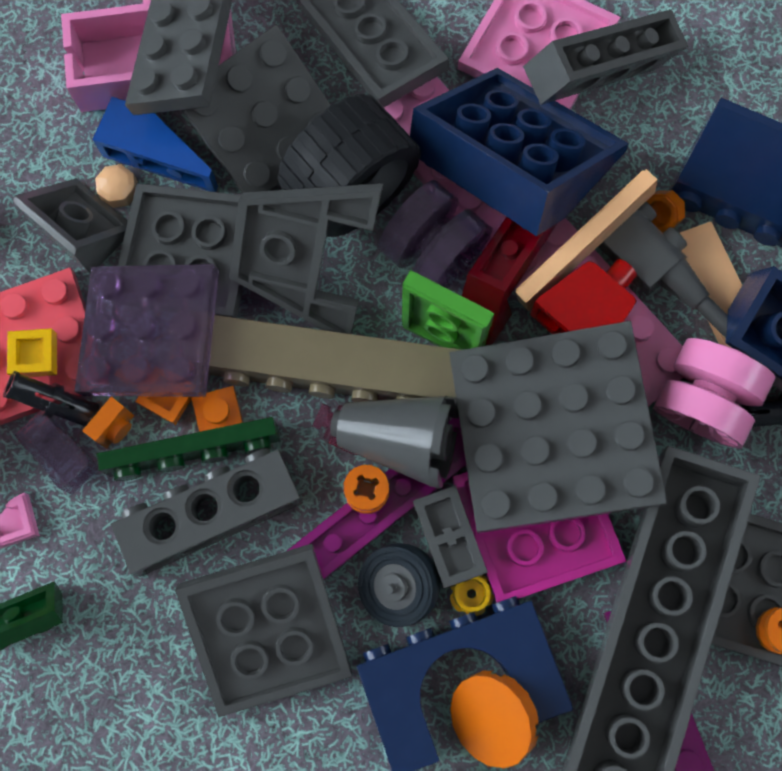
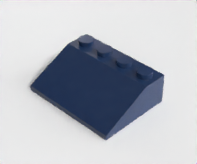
[410,68,629,236]
[671,97,782,247]

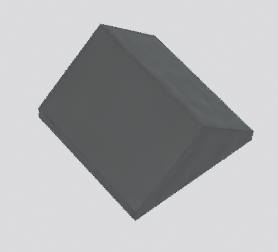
[13,178,128,274]

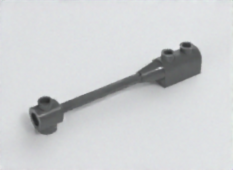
[598,202,782,393]

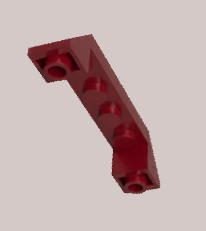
[462,178,602,346]

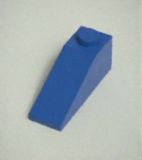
[92,97,219,192]

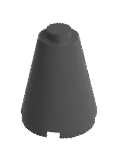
[330,396,459,488]

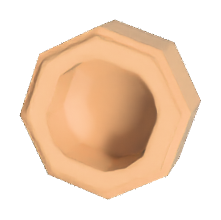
[95,164,137,208]

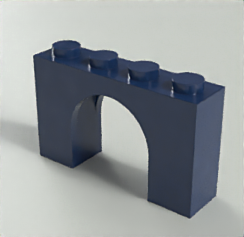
[356,596,574,771]

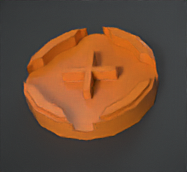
[450,670,539,769]

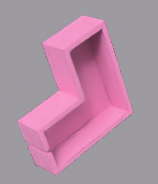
[61,0,236,112]

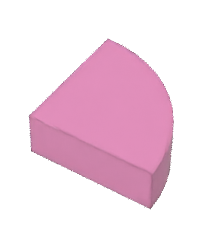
[0,493,40,549]

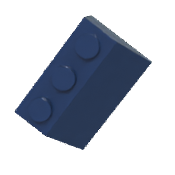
[725,266,782,380]

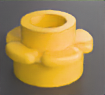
[450,575,494,616]

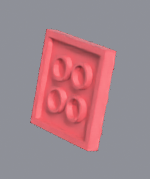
[0,267,111,425]

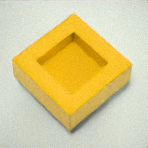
[7,328,57,377]

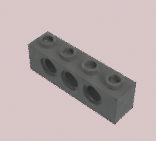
[523,9,688,105]
[111,448,303,577]

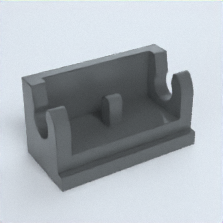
[413,485,488,588]

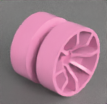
[653,338,776,449]

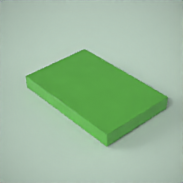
[402,270,494,350]

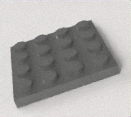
[449,321,667,533]

